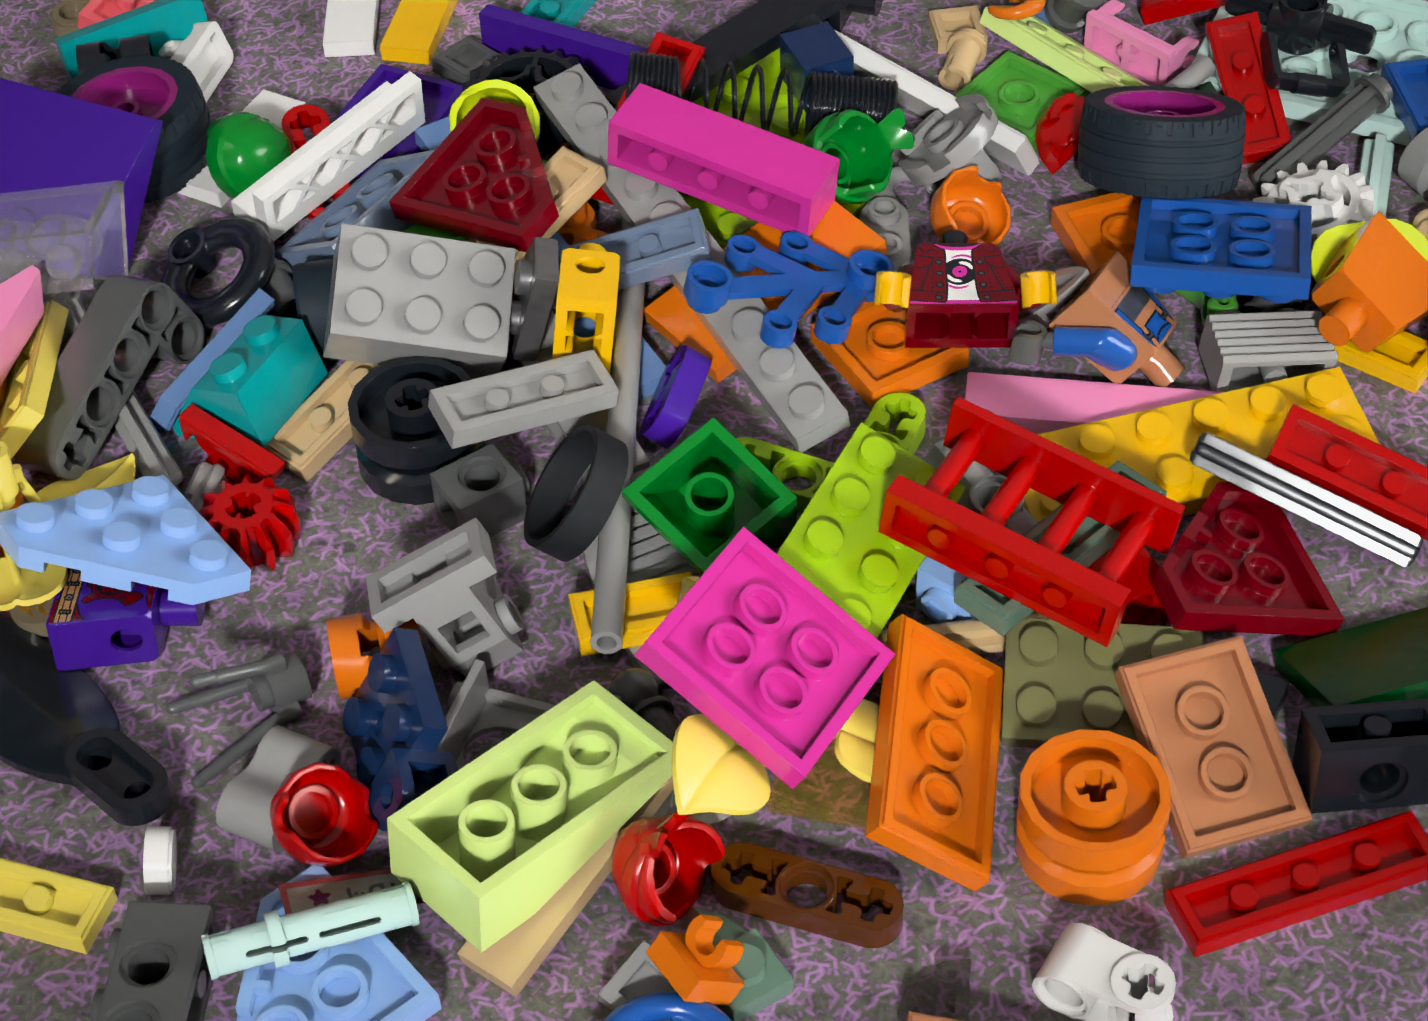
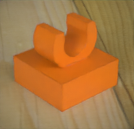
[645,914,745,1005]

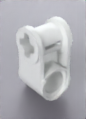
[1032,923,1176,1021]

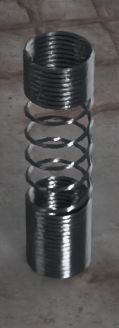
[625,50,898,138]

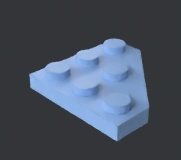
[0,475,251,605]
[235,865,441,1021]

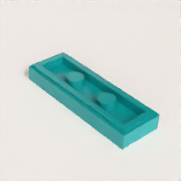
[54,0,208,81]

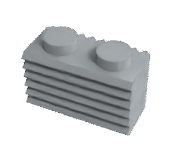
[1198,308,1338,392]

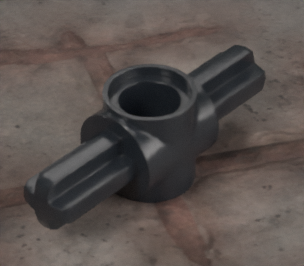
[1225,0,1377,55]

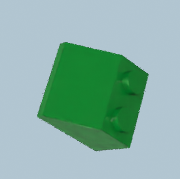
[622,417,797,575]

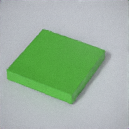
[954,51,1091,151]

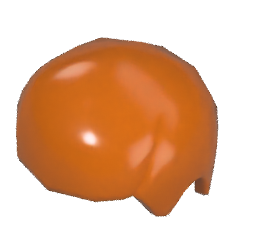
[929,166,1011,246]

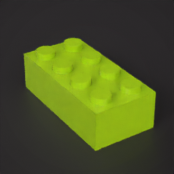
[777,422,966,638]

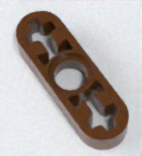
[711,842,904,948]

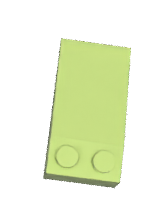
[387,680,673,953]

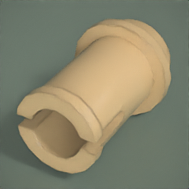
[938,28,987,91]

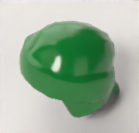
[804,108,915,204]
[206,112,292,199]

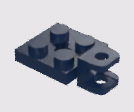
[343,628,458,831]

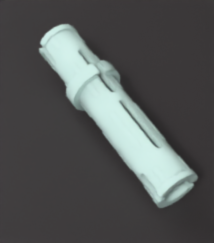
[201,881,420,980]

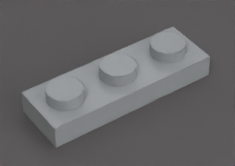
[428,349,619,449]

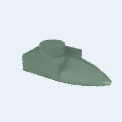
[685,906,794,1021]

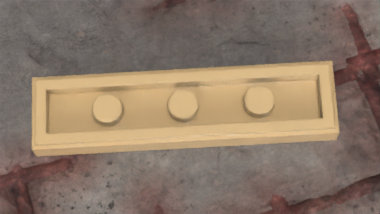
[457,776,674,997]

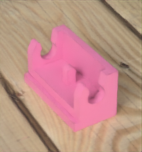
[1084,0,1199,86]

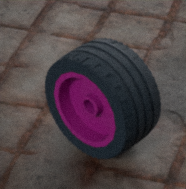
[56,55,212,203]
[1077,86,1246,199]

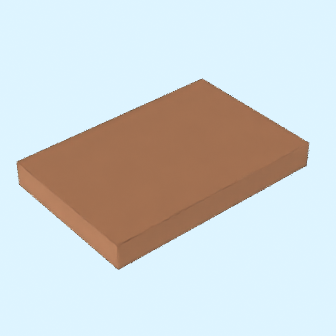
[1114,635,1313,860]

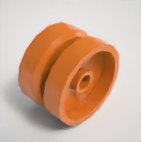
[1015,729,1171,906]

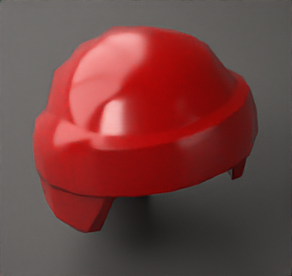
[612,811,725,926]

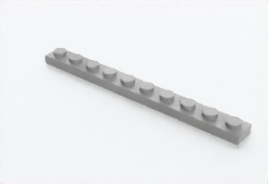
[533,64,850,453]

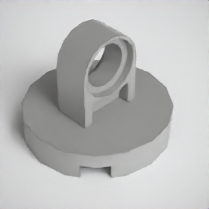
[898,93,1003,185]

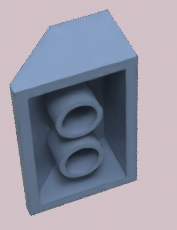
[274,150,434,272]

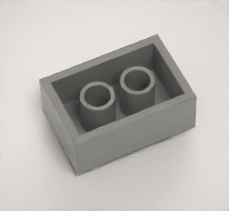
[323,223,516,378]

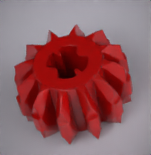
[198,474,301,574]

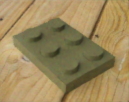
[1001,618,1203,748]

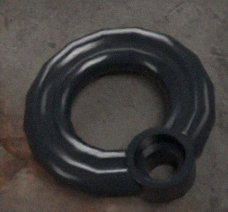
[160,218,274,328]

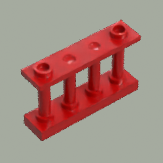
[878,396,1186,647]

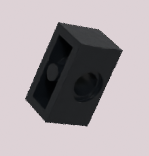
[1292,698,1428,814]

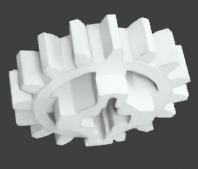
[1252,160,1375,250]

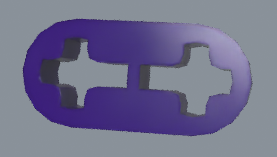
[640,344,711,449]

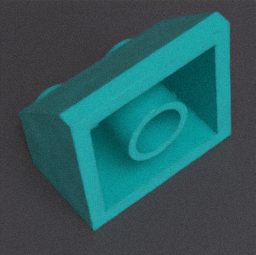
[173,315,328,448]

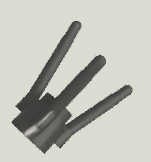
[166,651,312,788]

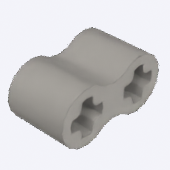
[216,725,341,852]

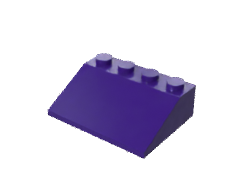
[0,78,163,278]

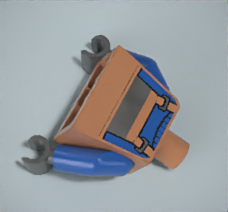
[1009,251,1185,387]

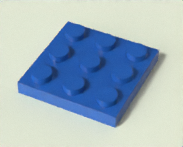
[1130,197,1312,303]

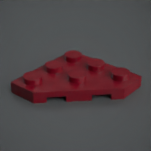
[389,98,559,252]
[1150,482,1345,636]

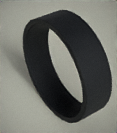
[524,424,629,562]

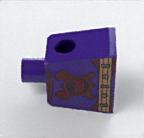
[46,568,205,671]

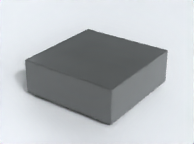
[431,36,500,85]

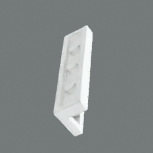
[231,71,425,242]

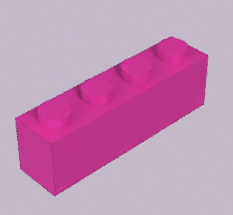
[607,83,840,237]

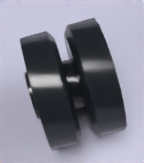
[348,356,485,505]

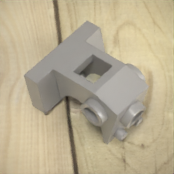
[366,517,524,677]

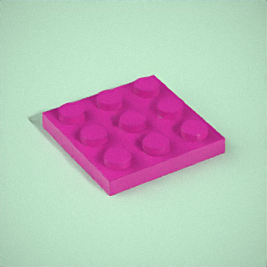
[634,526,895,789]

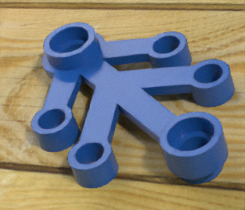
[683,231,894,349]

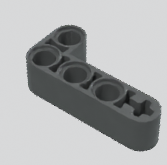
[14,274,204,480]

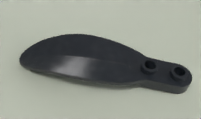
[0,613,173,826]

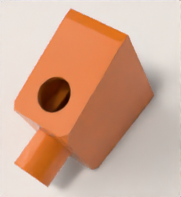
[1311,211,1428,353]

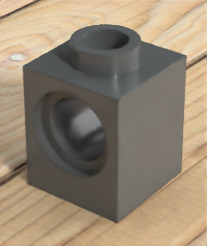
[430,443,530,537]

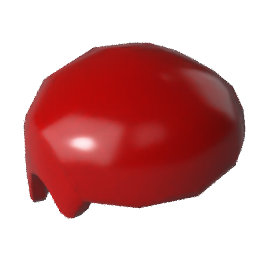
[270,762,379,867]

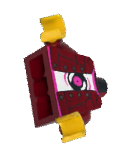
[873,230,1057,348]

